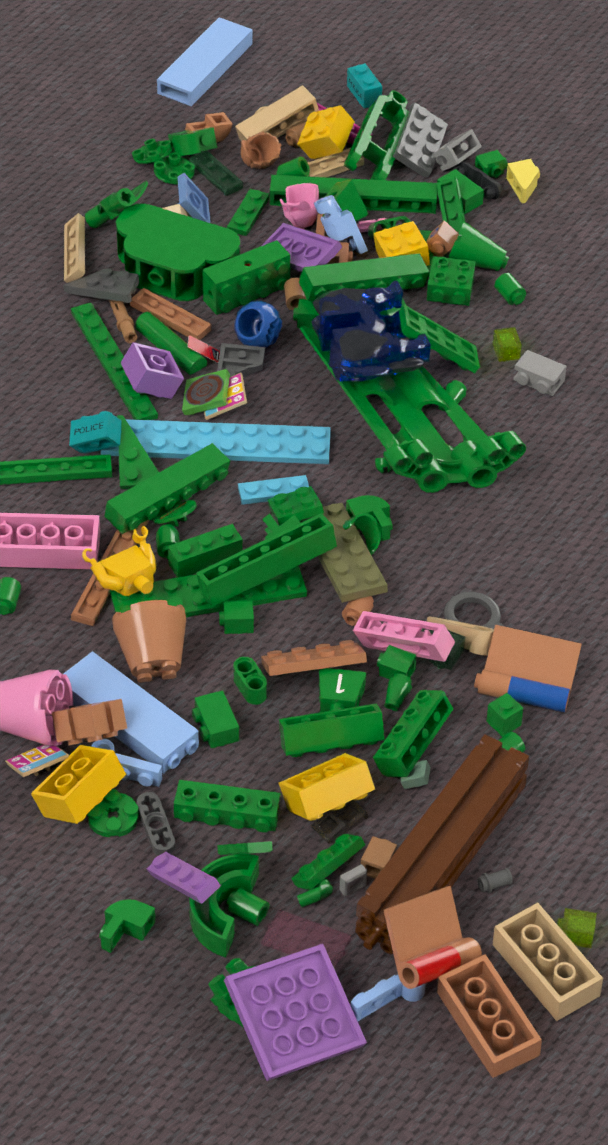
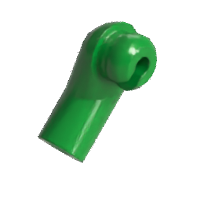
[297,879,333,908]

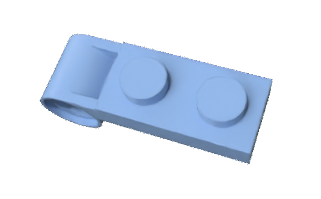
[91,739,162,787]
[351,975,425,1022]

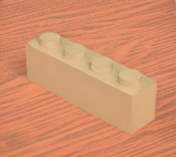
[235,85,319,141]

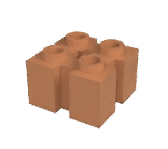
[51,699,127,745]

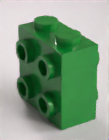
[427,256,476,306]

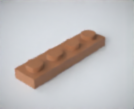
[130,288,211,340]

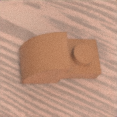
[185,112,233,142]

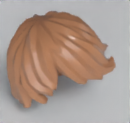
[241,132,282,169]

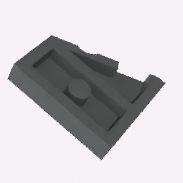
[217,343,265,377]

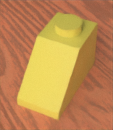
[506,159,540,203]

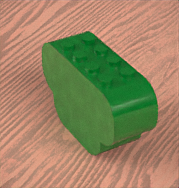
[116,204,240,301]

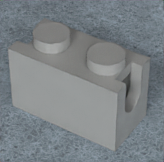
[432,129,482,171]
[513,350,567,396]

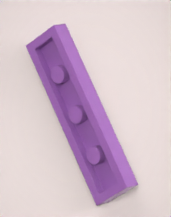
[147,851,221,904]

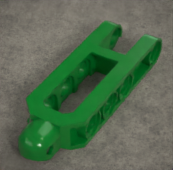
[344,90,409,180]

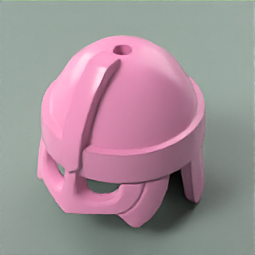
[280,183,319,229]

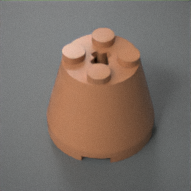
[112,600,186,682]

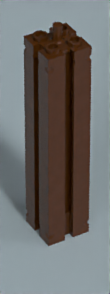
[355,734,529,954]

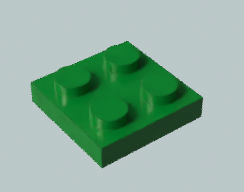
[267,486,324,526]

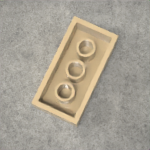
[493,903,603,1021]

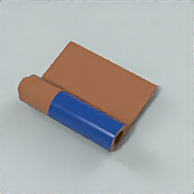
[474,625,582,713]

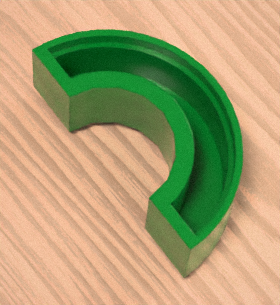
[189,854,259,958]

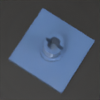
[177,173,210,223]

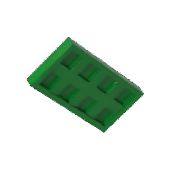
[399,304,480,373]

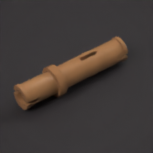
[109,300,138,343]

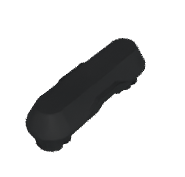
[453,162,502,200]

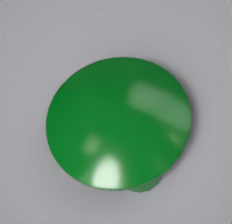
[132,138,173,164]
[153,152,195,184]

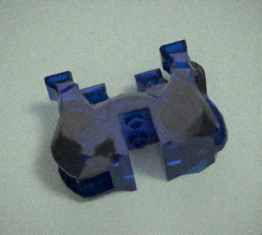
[311,280,431,383]

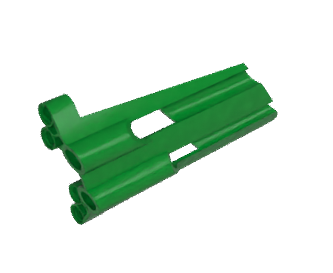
[300,325,526,493]

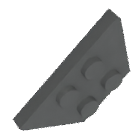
[63,268,139,303]

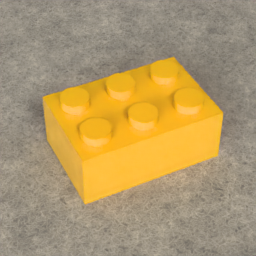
[31,745,126,824]
[279,753,375,821]

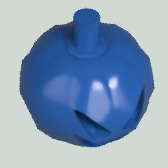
[234,301,282,349]

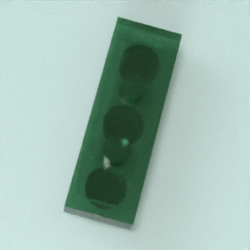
[190,150,243,196]

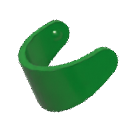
[343,513,381,555]

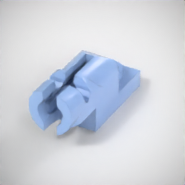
[314,195,368,254]

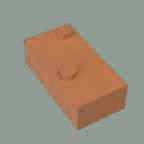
[437,954,542,1078]

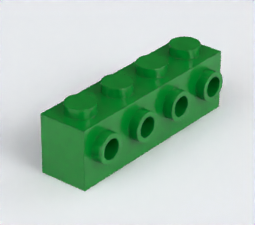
[373,690,453,777]
[279,703,385,757]
[174,780,281,832]

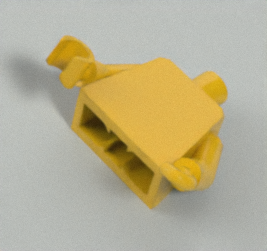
[82,526,156,596]

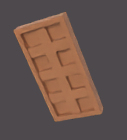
[261,640,367,676]

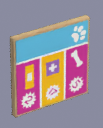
[204,373,247,420]
[5,744,69,777]

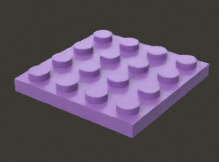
[224,944,367,1081]

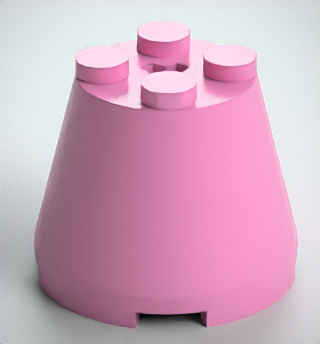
[0,670,73,746]

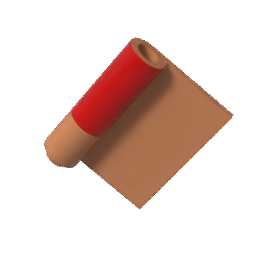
[384,886,482,989]

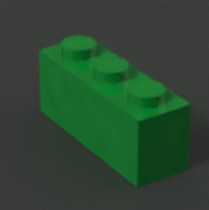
[168,524,243,578]

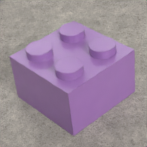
[121,342,184,399]

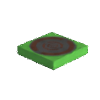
[182,369,230,415]

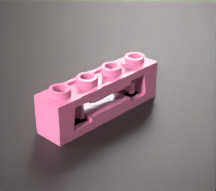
[353,611,455,662]

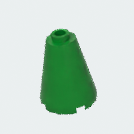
[449,222,509,271]

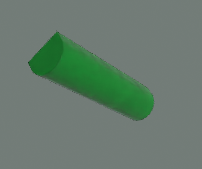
[135,312,207,375]

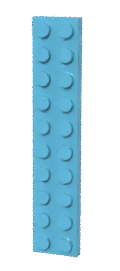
[101,419,330,464]

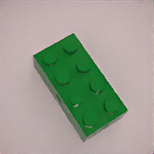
[203,240,291,315]

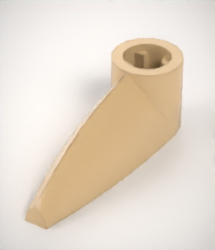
[427,617,494,655]

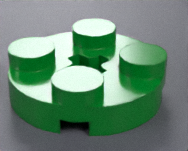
[87,789,139,837]

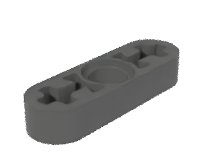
[137,792,175,856]

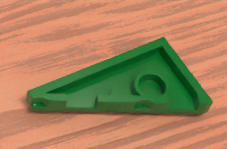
[117,415,159,489]

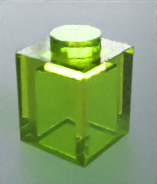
[493,327,522,362]
[557,908,597,948]

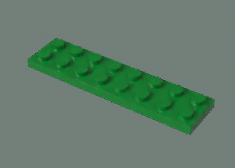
[110,565,307,617]

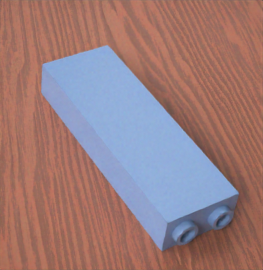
[157,17,252,106]
[64,651,199,774]

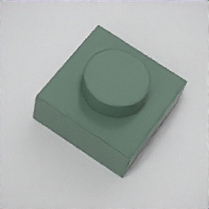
[401,760,431,789]

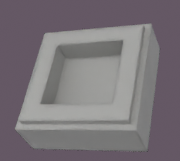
[339,864,367,896]

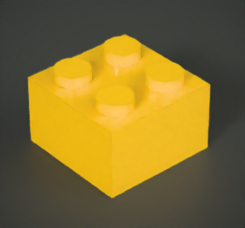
[297,105,355,159]
[374,221,430,266]

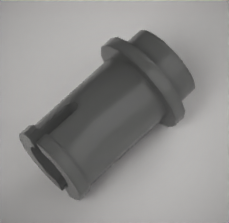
[477,868,513,893]

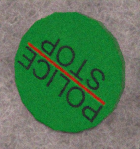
[153,500,197,527]

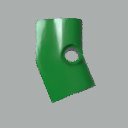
[85,180,148,228]

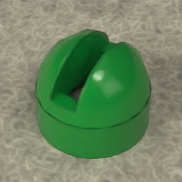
[375,457,392,473]

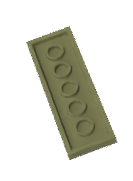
[300,503,388,603]

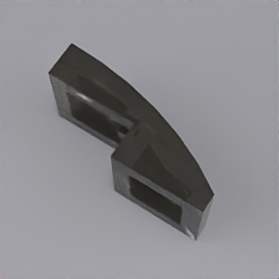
[311,800,369,844]

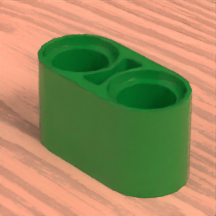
[368,216,410,240]
[233,657,267,705]

